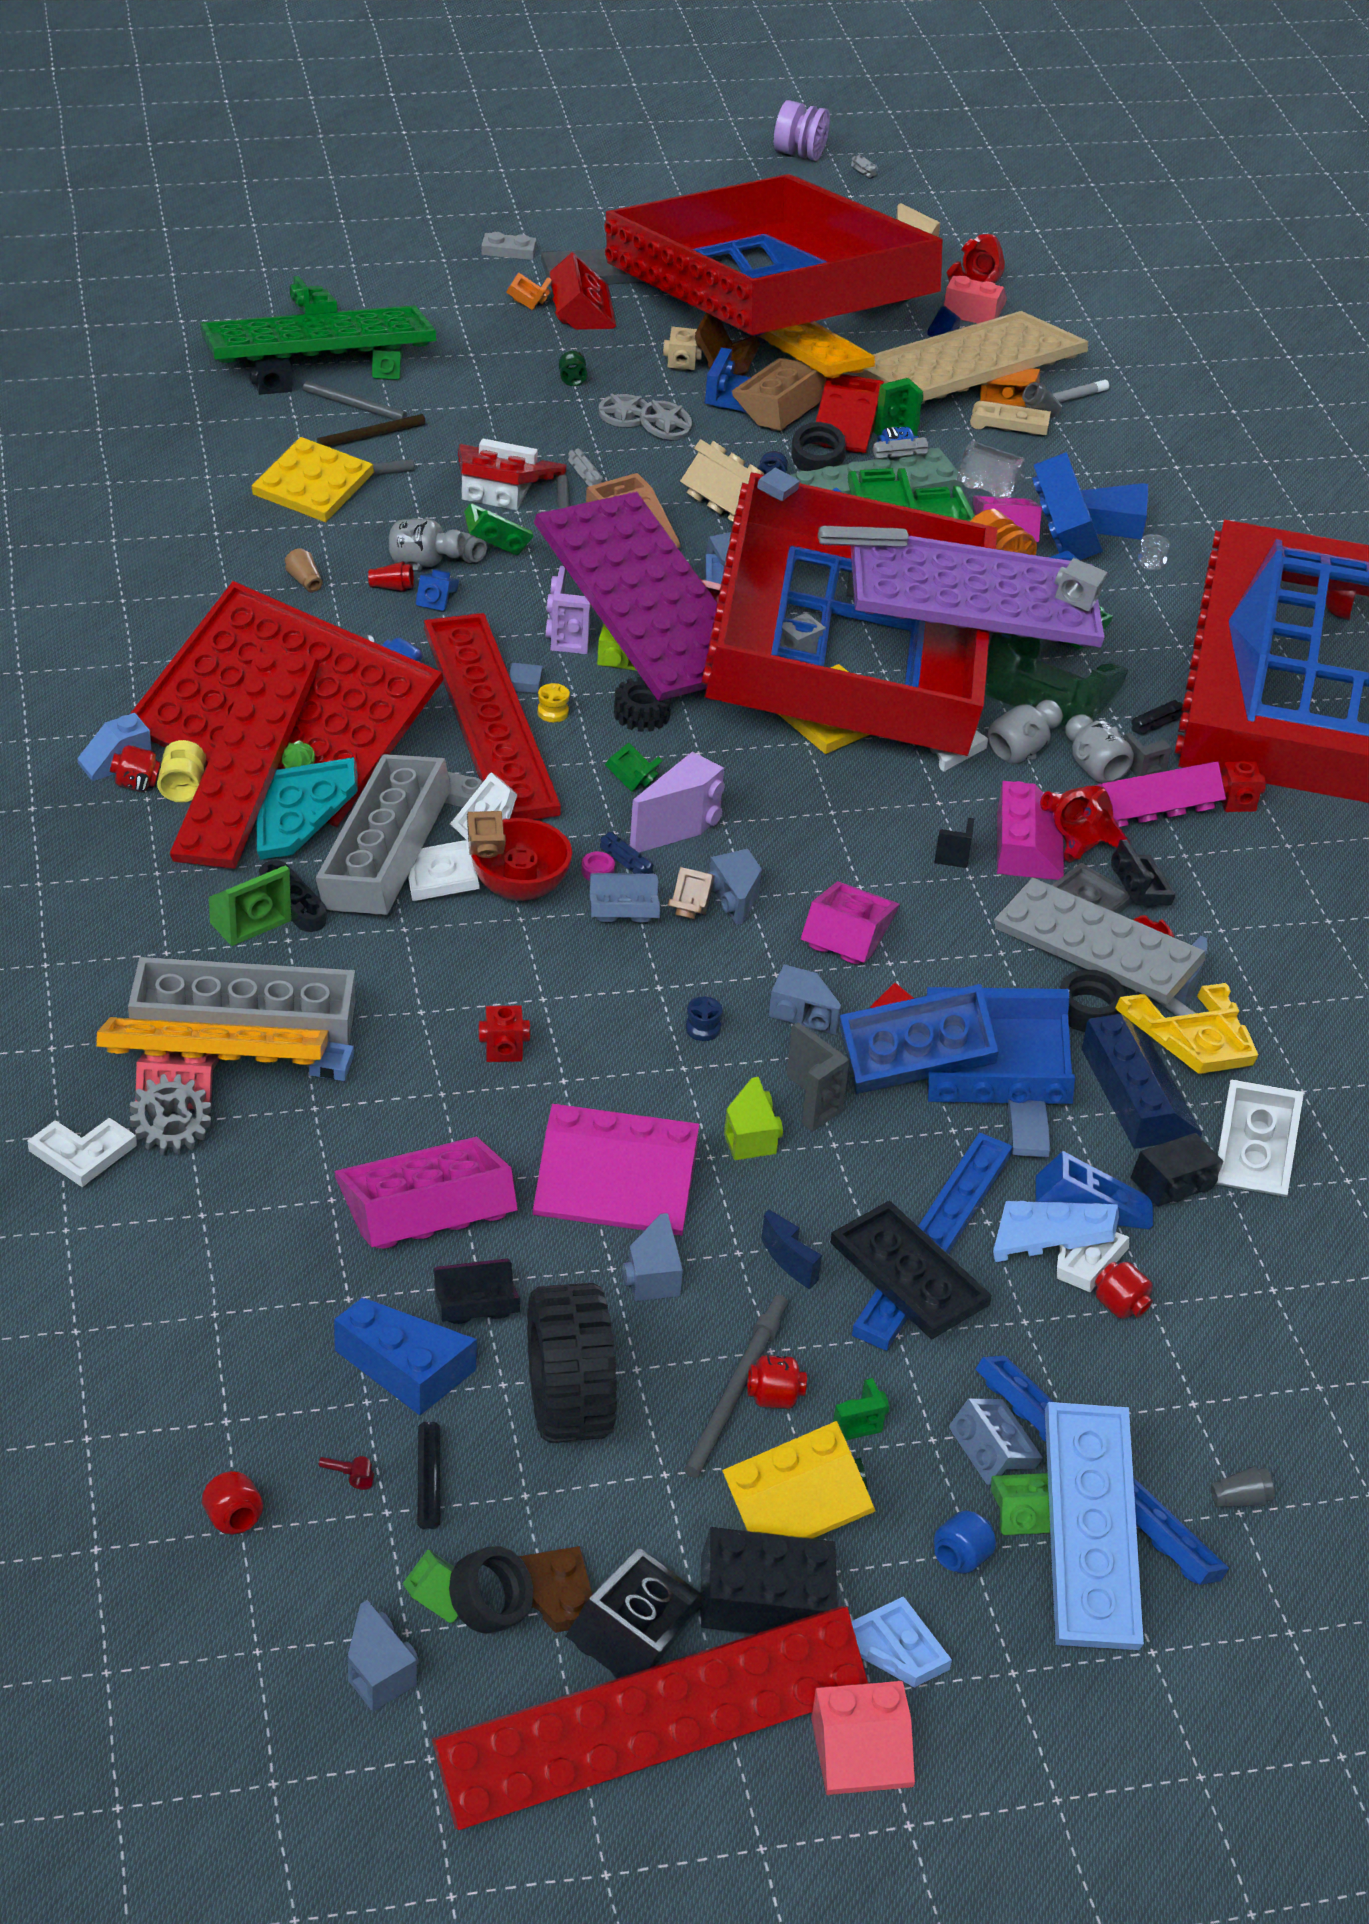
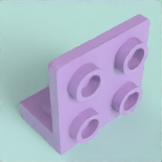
[546,566,591,654]

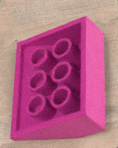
[533,1104,699,1236]
[334,1136,518,1248]

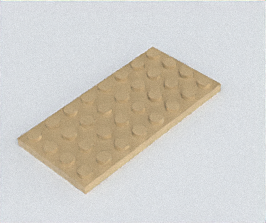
[854,311,1088,404]

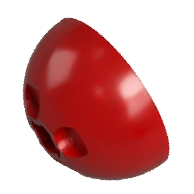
[471,818,572,901]

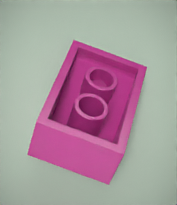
[973,496,1042,542]
[801,881,900,964]

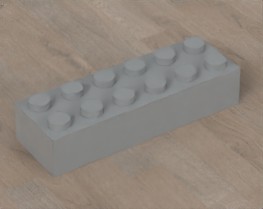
[316,754,451,915]
[128,957,355,1045]

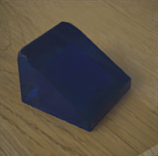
[927,306,960,337]

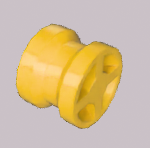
[537,683,570,723]

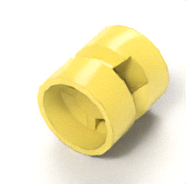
[157,740,206,802]

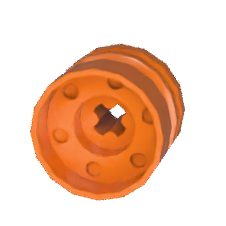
[970,509,1037,555]

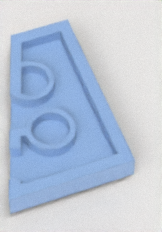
[993,1201,1119,1262]

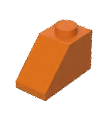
[980,368,1040,407]

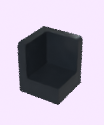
[934,818,975,868]

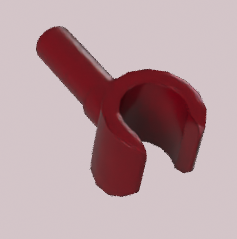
[318,1456,374,1490]

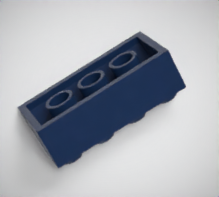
[1082,1014,1202,1149]

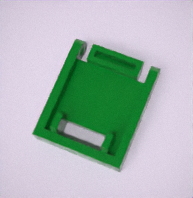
[847,468,917,509]
[912,486,975,521]

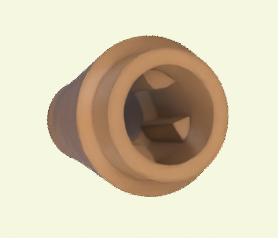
[285,548,323,592]

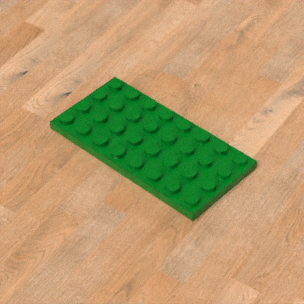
[200,305,436,363]

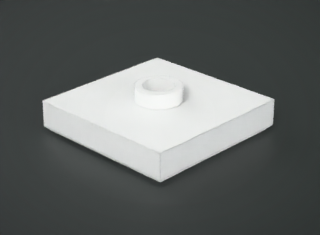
[408,840,480,901]

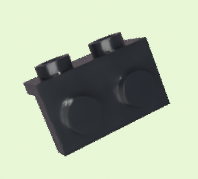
[1111,840,1176,906]
[433,1258,520,1324]

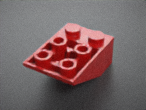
[811,374,884,453]

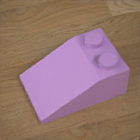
[630,752,725,852]

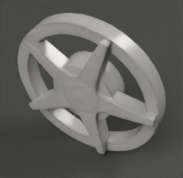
[598,394,651,427]
[640,400,692,440]

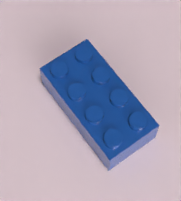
[840,984,999,1094]

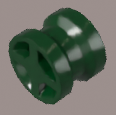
[559,351,587,386]

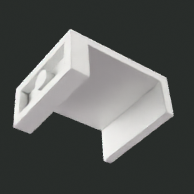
[462,439,538,510]

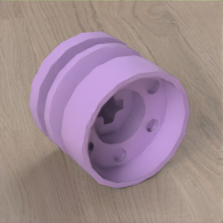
[773,100,830,161]

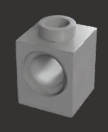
[1054,558,1108,612]
[780,613,826,653]

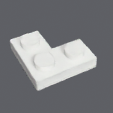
[28,1118,137,1187]

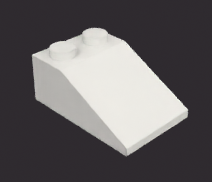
[1216,1080,1304,1197]

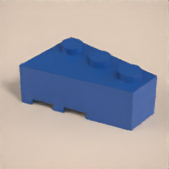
[334,1298,477,1415]

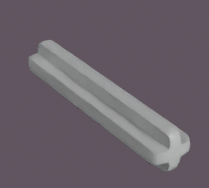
[818,526,909,547]

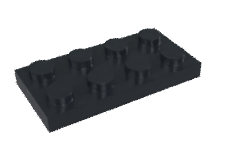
[830,1200,992,1340]

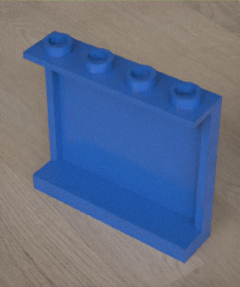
[927,987,1075,1104]

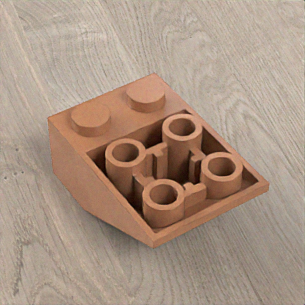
[586,473,680,548]

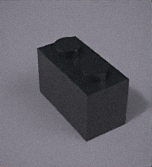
[1130,1133,1224,1207]

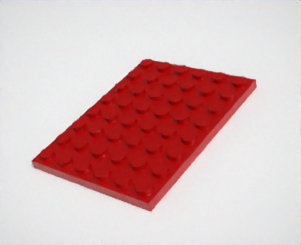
[130,581,444,827]

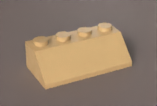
[680,452,748,522]

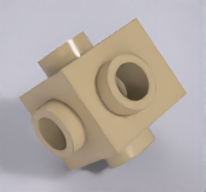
[663,327,702,371]

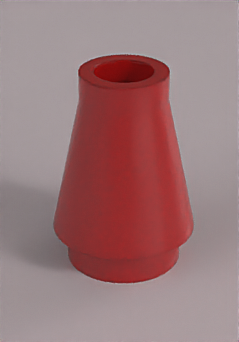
[368,561,414,592]

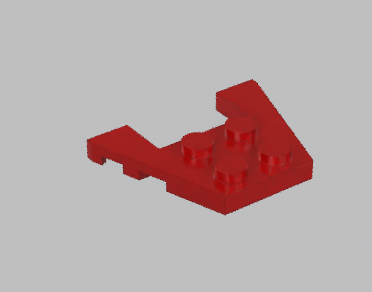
[458,444,567,485]

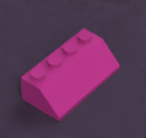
[1095,761,1226,827]

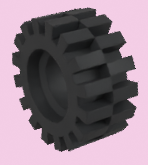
[614,677,672,732]

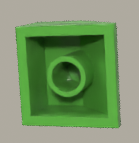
[209,865,291,946]

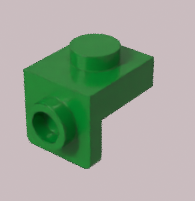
[372,345,403,379]
[605,743,663,792]

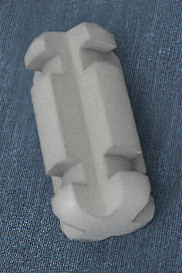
[851,154,878,178]

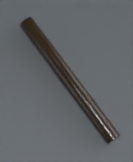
[317,414,425,447]

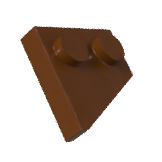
[518,1546,592,1633]

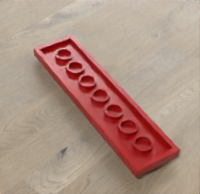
[169,652,319,869]

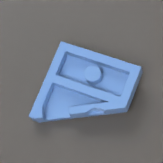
[851,1596,952,1687]

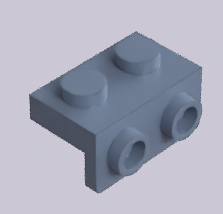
[589,873,660,922]

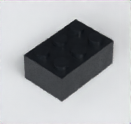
[701,1527,838,1634]

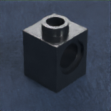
[249,355,292,395]

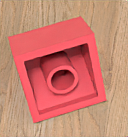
[943,276,1007,324]
[811,1681,915,1795]

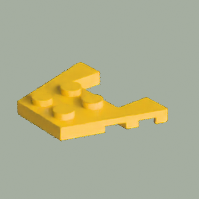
[1115,983,1258,1074]

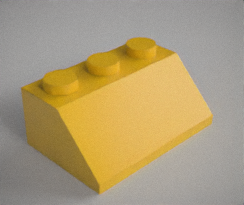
[722,1421,876,1539]

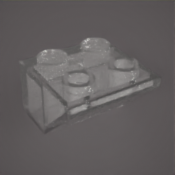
[956,441,1026,499]

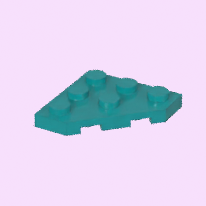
[257,757,358,860]

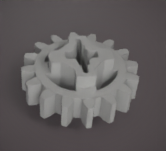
[130,1074,211,1155]

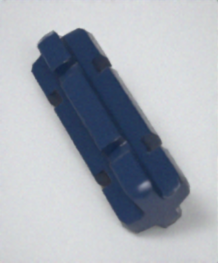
[600,832,654,874]

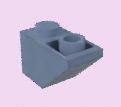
[708,848,762,925]
[769,964,841,1035]
[348,1600,419,1712]

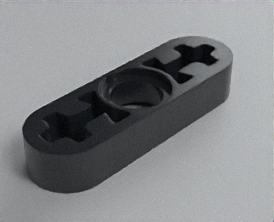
[259,860,326,932]

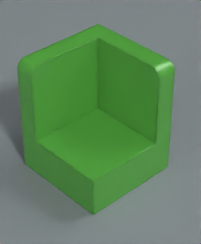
[402,1549,458,1623]

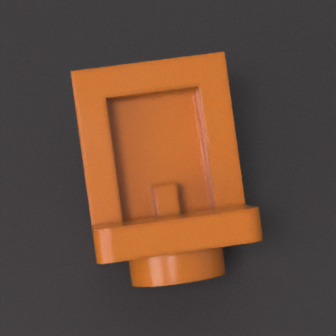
[506,272,551,310]

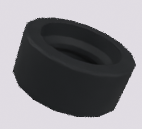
[792,422,846,471]
[1059,969,1125,1032]
[449,1545,534,1634]

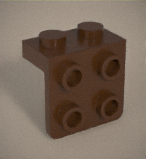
[695,313,760,376]

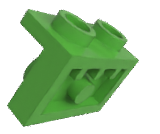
[991,1473,1050,1535]

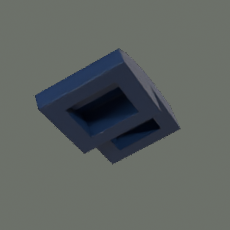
[761,1209,822,1290]

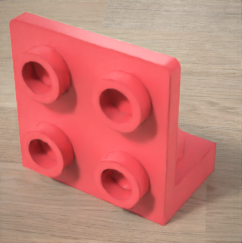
[135,1051,220,1109]

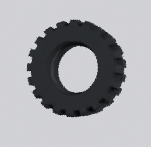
[527,1282,617,1443]

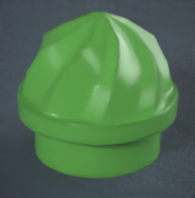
[282,740,315,768]

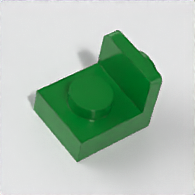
[833,1378,889,1440]

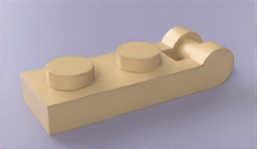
[970,401,1051,435]

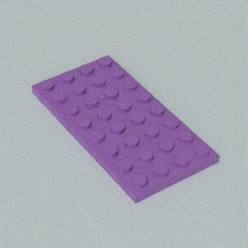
[851,536,1104,648]

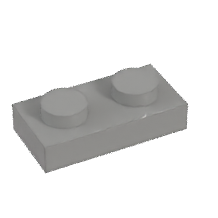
[481,232,536,260]

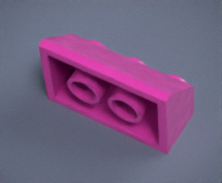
[997,781,1064,880]

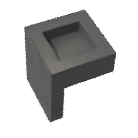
[1123,733,1171,777]

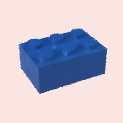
[1032,452,1103,560]

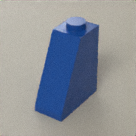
[1081,483,1148,540]

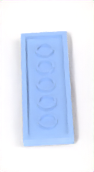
[1045,1402,1144,1650]

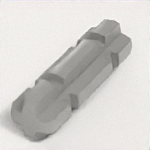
[873,437,928,459]
[568,448,603,486]

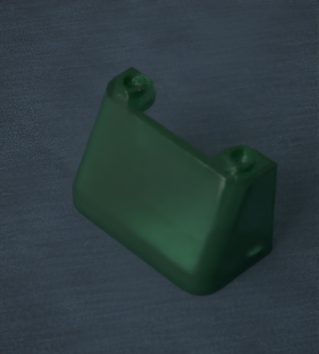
[985,632,1128,727]

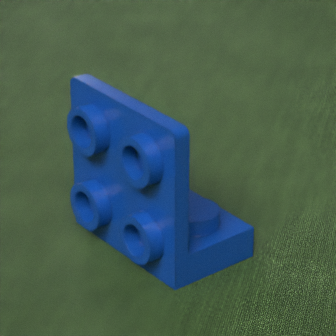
[705,347,751,414]

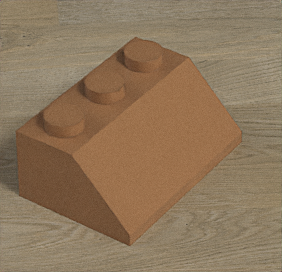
[732,358,826,431]

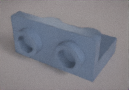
[949,1398,1043,1485]

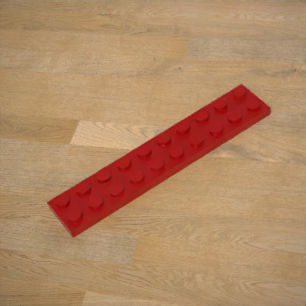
[424,613,561,819]
[432,1606,868,1830]

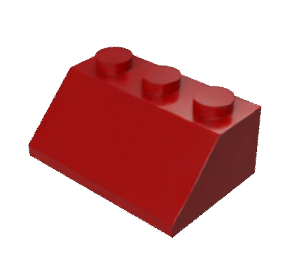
[550,252,616,330]

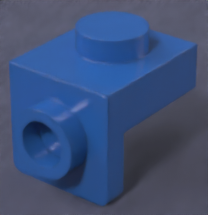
[416,569,459,611]

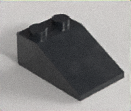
[565,1548,701,1679]

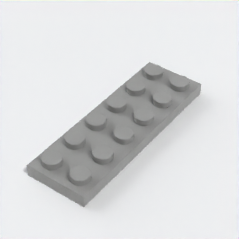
[994,877,1205,1004]

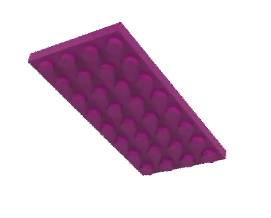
[534,492,717,701]

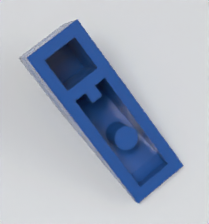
[1036,1151,1153,1229]

